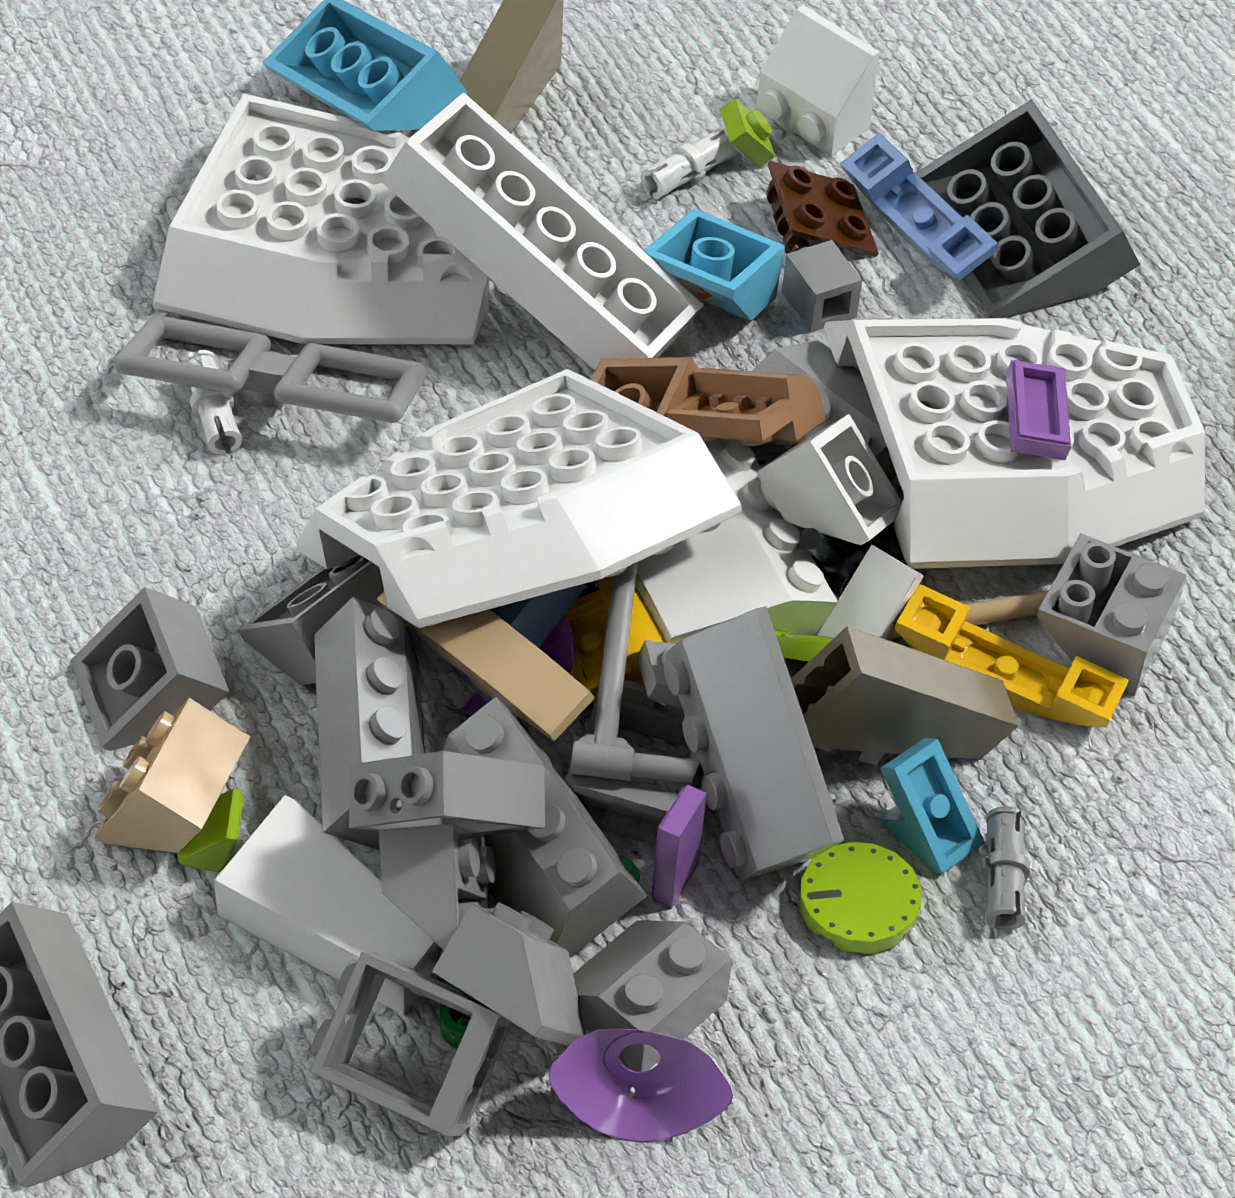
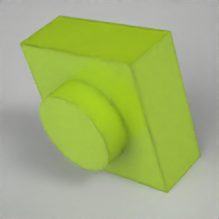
[719,98,775,168]

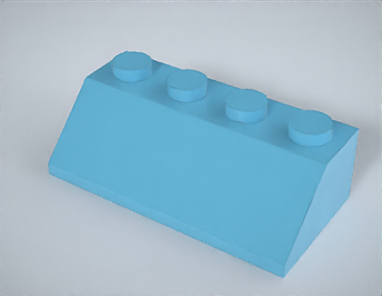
[262,0,468,131]

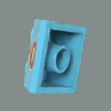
[643,208,785,321]

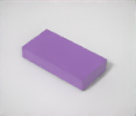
[1006,360,1071,461]
[652,785,707,909]

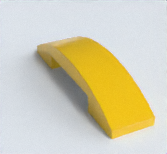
[894,584,1129,727]

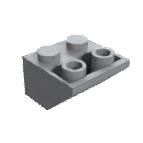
[1037,533,1187,696]
[379,823,496,950]

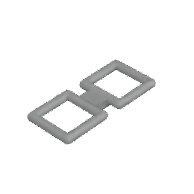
[114,315,427,423]

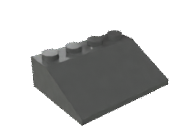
[916,99,1140,319]

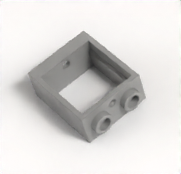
[564,680,704,845]
[349,751,545,836]
[310,952,512,1136]

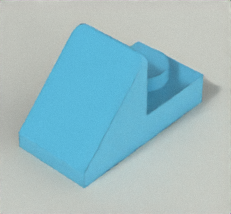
[880,738,985,874]

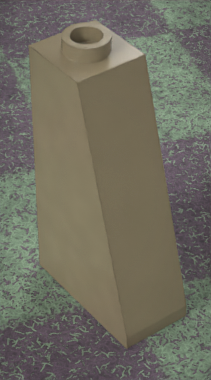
[460,0,564,134]
[791,626,1019,760]

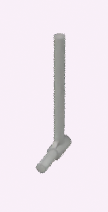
[570,562,694,783]

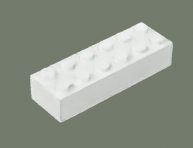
[381,92,704,370]

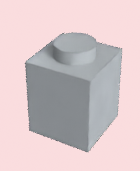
[782,240,862,332]

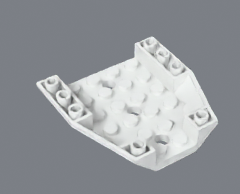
[153,94,490,344]
[824,318,1205,569]
[297,369,742,628]

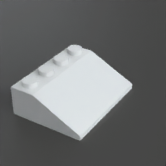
[635,440,838,643]

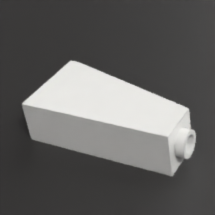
[214,795,440,1016]

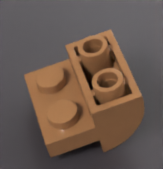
[666,368,825,446]

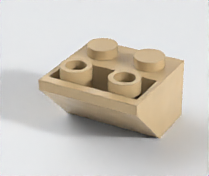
[94,698,250,853]

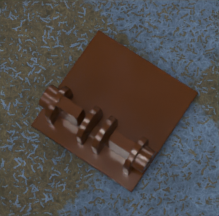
[766,161,879,257]

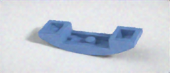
[840,133,1000,281]

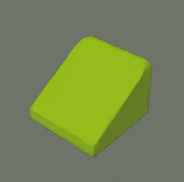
[177,788,244,872]

